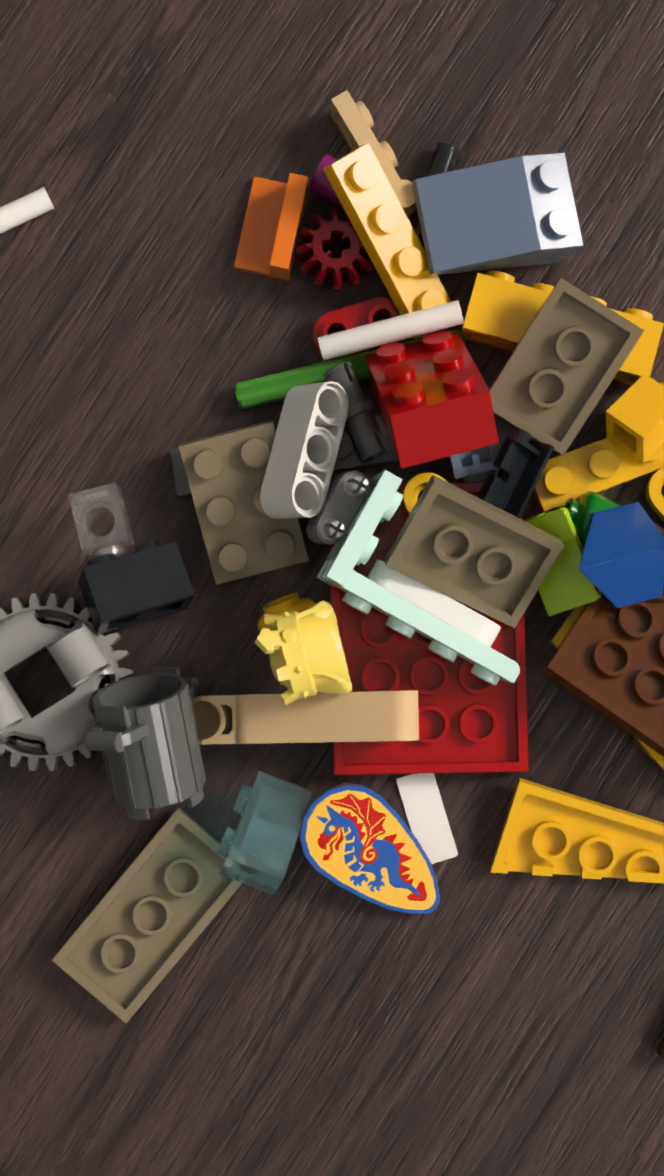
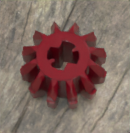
[296,208,373,292]

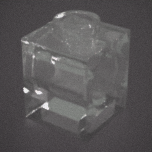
[68,483,134,557]

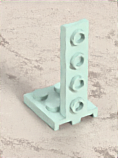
[316,470,520,686]

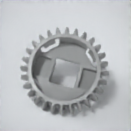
[0,593,133,771]

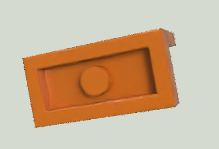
[234,173,309,281]

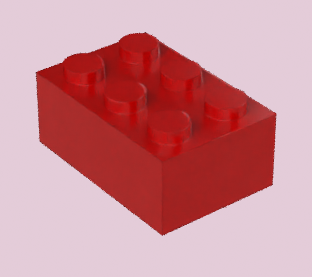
[365,330,499,469]

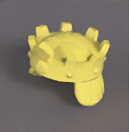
[255,600,352,706]

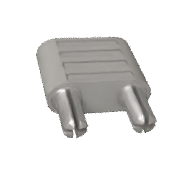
[306,471,369,544]

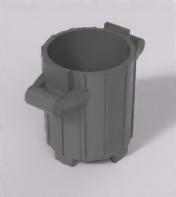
[85,666,206,820]

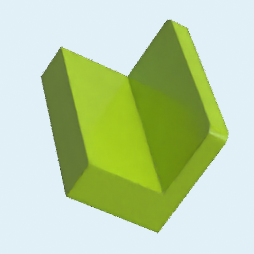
[524,507,602,616]

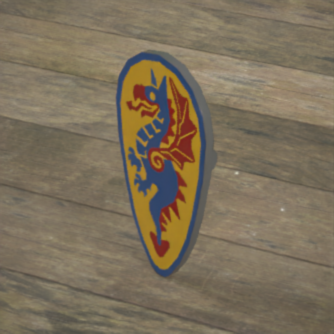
[298,783,440,914]

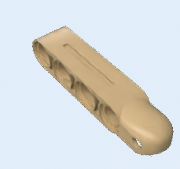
[192,690,419,745]

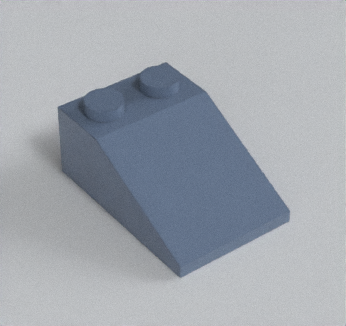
[412,153,583,275]

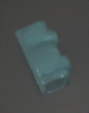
[216,771,313,895]

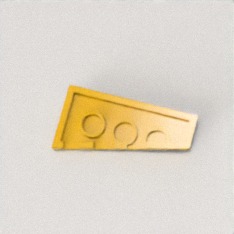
[490,778,664,884]

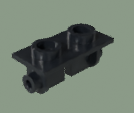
[478,428,554,518]

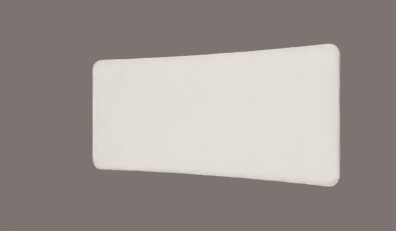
[396,773,458,864]

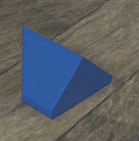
[578,502,664,609]

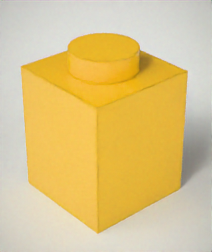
[606,373,664,463]

